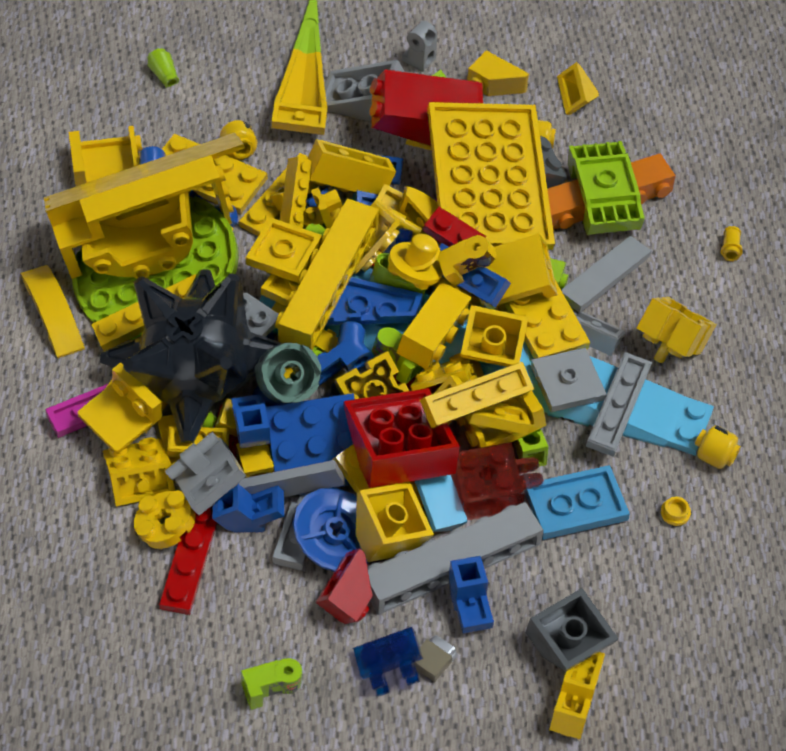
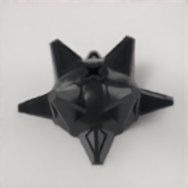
[100,269,283,443]

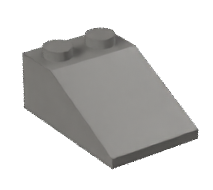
[325,59,405,122]

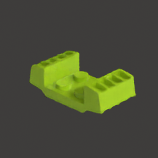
[568,141,645,235]

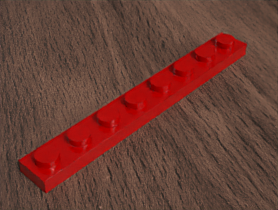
[159,404,238,615]

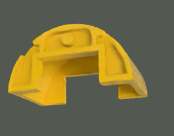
[82,192,193,279]

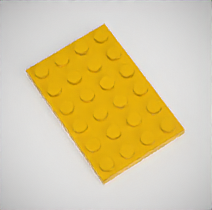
[427,102,555,250]

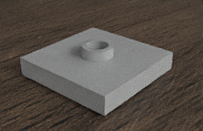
[530,348,607,412]

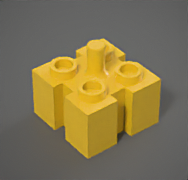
[637,297,717,363]
[333,351,409,399]

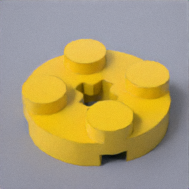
[134,490,195,549]

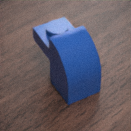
[231,394,271,449]
[212,484,284,533]
[449,556,494,633]

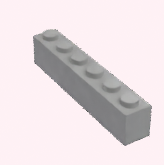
[367,502,543,615]

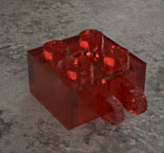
[454,442,544,520]

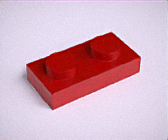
[422,206,486,247]

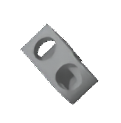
[402,21,437,72]

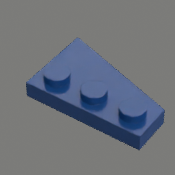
[326,277,423,325]

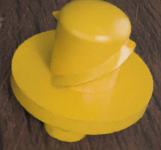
[387,234,443,290]

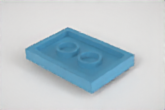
[524,465,630,540]

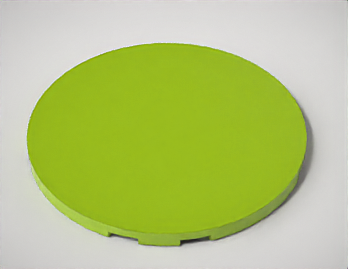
[72,196,239,340]

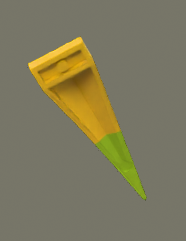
[271,0,327,135]

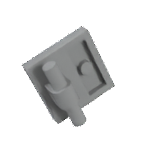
[165,432,246,515]

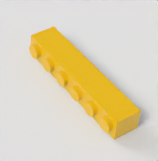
[275,198,379,350]

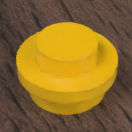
[660,496,691,526]

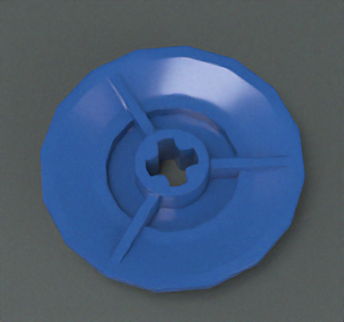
[293,488,369,572]

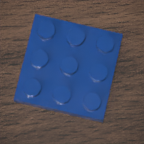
[266,393,354,488]

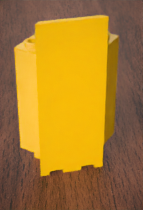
[43,133,245,279]

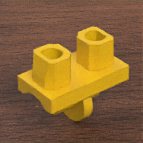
[303,188,343,228]

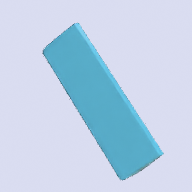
[415,475,467,532]

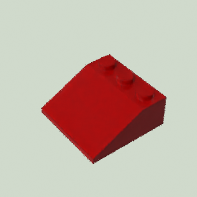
[343,388,460,488]

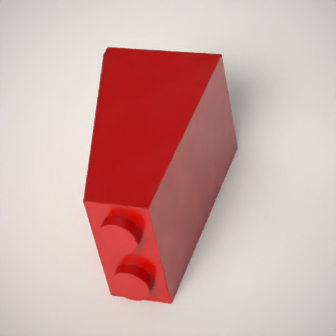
[370,69,483,146]

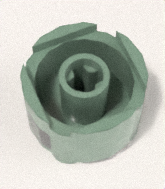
[255,343,321,403]

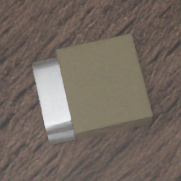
[409,635,458,683]

